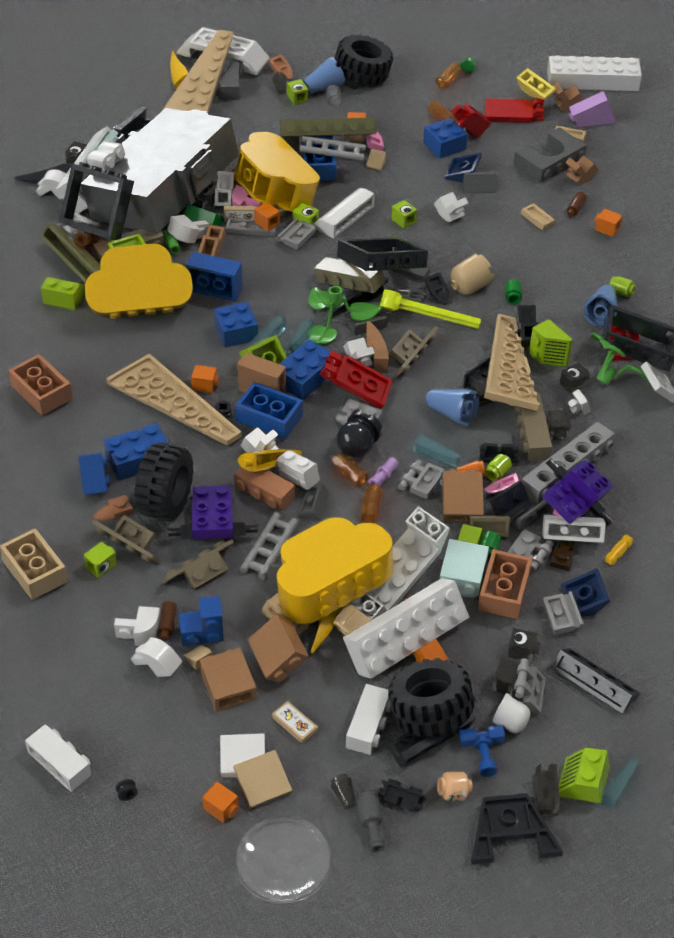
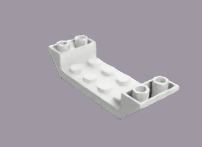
[177,27,269,75]
[349,506,450,620]

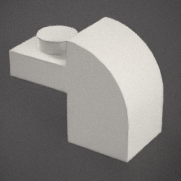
[36,170,66,200]
[215,171,234,206]
[434,192,468,222]
[167,215,209,243]
[343,338,375,366]
[240,427,279,453]
[114,606,160,646]
[131,637,182,677]

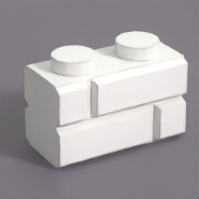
[276,450,320,490]

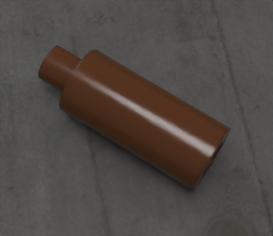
[567,192,587,217]
[158,601,177,641]

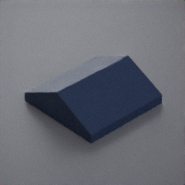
[445,152,482,183]
[561,568,610,617]

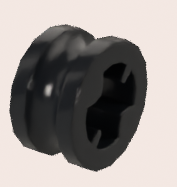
[215,401,232,419]
[115,779,138,801]

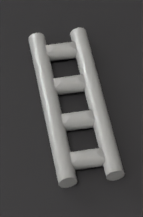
[300,136,366,160]
[239,512,298,580]

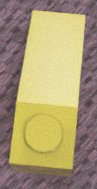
[516,68,556,100]

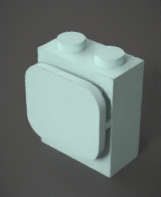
[440,539,489,598]

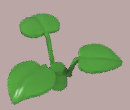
[307,286,381,345]
[590,332,653,388]

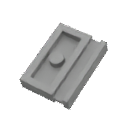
[277,218,316,250]
[543,591,584,635]

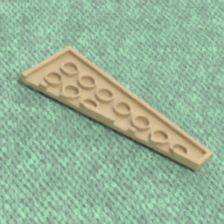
[161,30,234,113]
[484,314,540,411]
[107,354,242,446]

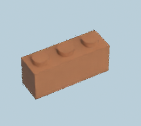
[234,467,295,512]

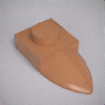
[269,54,293,80]
[93,495,133,521]

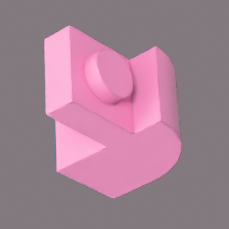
[231,185,261,207]

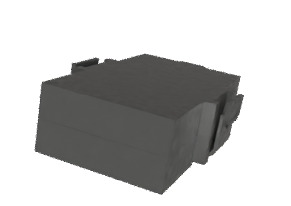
[81,108,239,234]

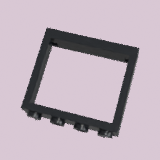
[59,162,134,240]
[337,237,428,271]
[601,305,674,372]

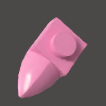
[365,132,384,151]
[483,473,519,494]

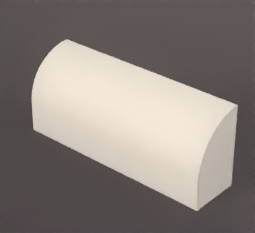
[313,188,375,239]

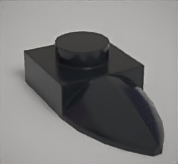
[424,272,449,304]

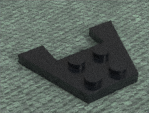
[471,793,563,865]

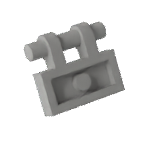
[336,399,383,425]
[398,460,445,499]
[508,529,554,572]
[514,658,546,715]

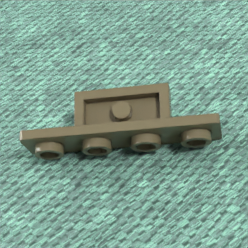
[389,326,438,377]
[91,515,160,564]
[162,539,234,590]

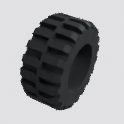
[334,34,394,87]
[134,442,194,521]
[388,658,475,737]

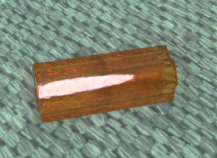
[435,62,462,89]
[427,100,457,122]
[73,231,100,247]
[332,452,369,488]
[361,484,383,524]

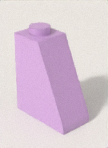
[569,91,616,127]

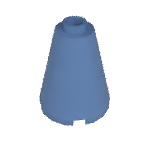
[303,57,345,94]
[584,285,618,326]
[426,389,479,426]

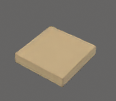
[233,750,292,809]

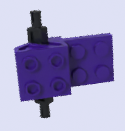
[542,458,614,525]
[168,485,258,542]

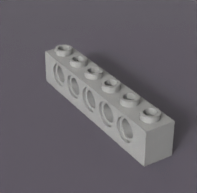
[522,422,615,504]

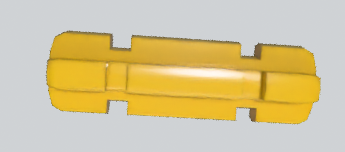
[605,534,633,565]

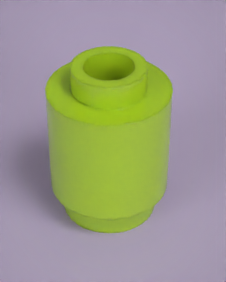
[609,276,636,297]
[485,454,512,481]

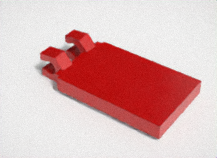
[485,98,544,123]
[320,351,393,409]

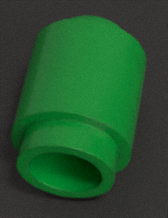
[505,279,522,305]
[479,531,501,561]

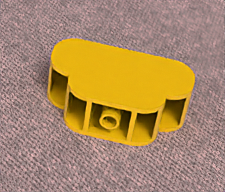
[234,132,320,212]
[85,244,193,319]
[277,517,393,624]

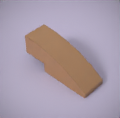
[198,225,226,257]
[366,321,389,372]

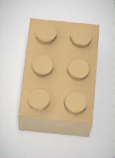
[0,528,68,600]

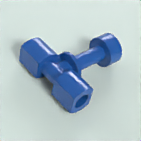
[459,725,505,777]

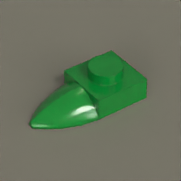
[460,57,476,72]

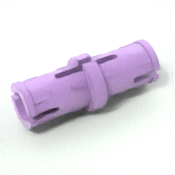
[368,457,399,490]

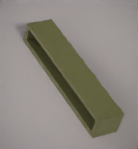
[279,117,377,138]
[40,222,101,283]

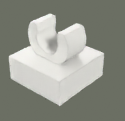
[568,389,591,415]

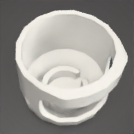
[492,693,530,733]

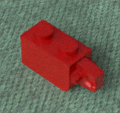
[451,104,491,138]

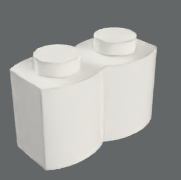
[87,141,125,172]

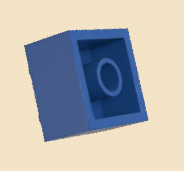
[423,118,468,159]
[214,302,259,348]

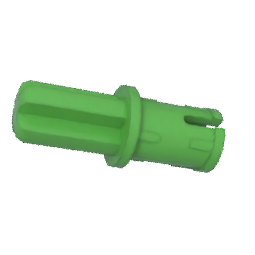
[164,228,180,255]

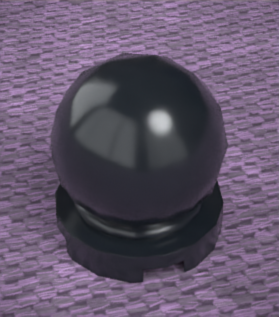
[337,410,382,458]

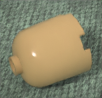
[451,253,494,295]

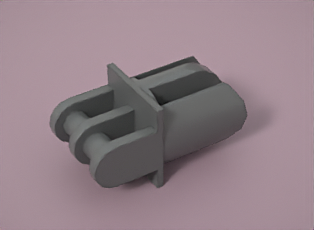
[395,287,427,303]

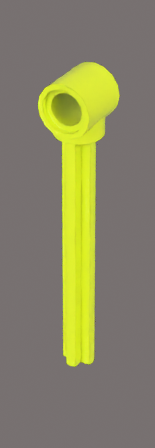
[380,290,481,329]

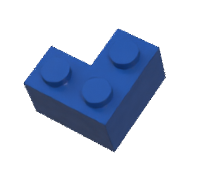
[78,452,110,495]
[179,596,224,646]

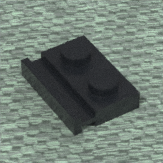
[489,481,533,521]

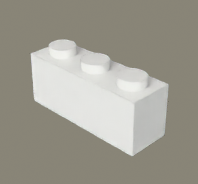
[542,515,606,543]
[346,684,391,755]
[25,724,91,792]

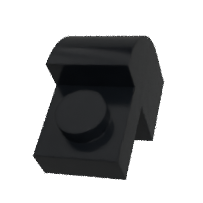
[517,305,539,341]

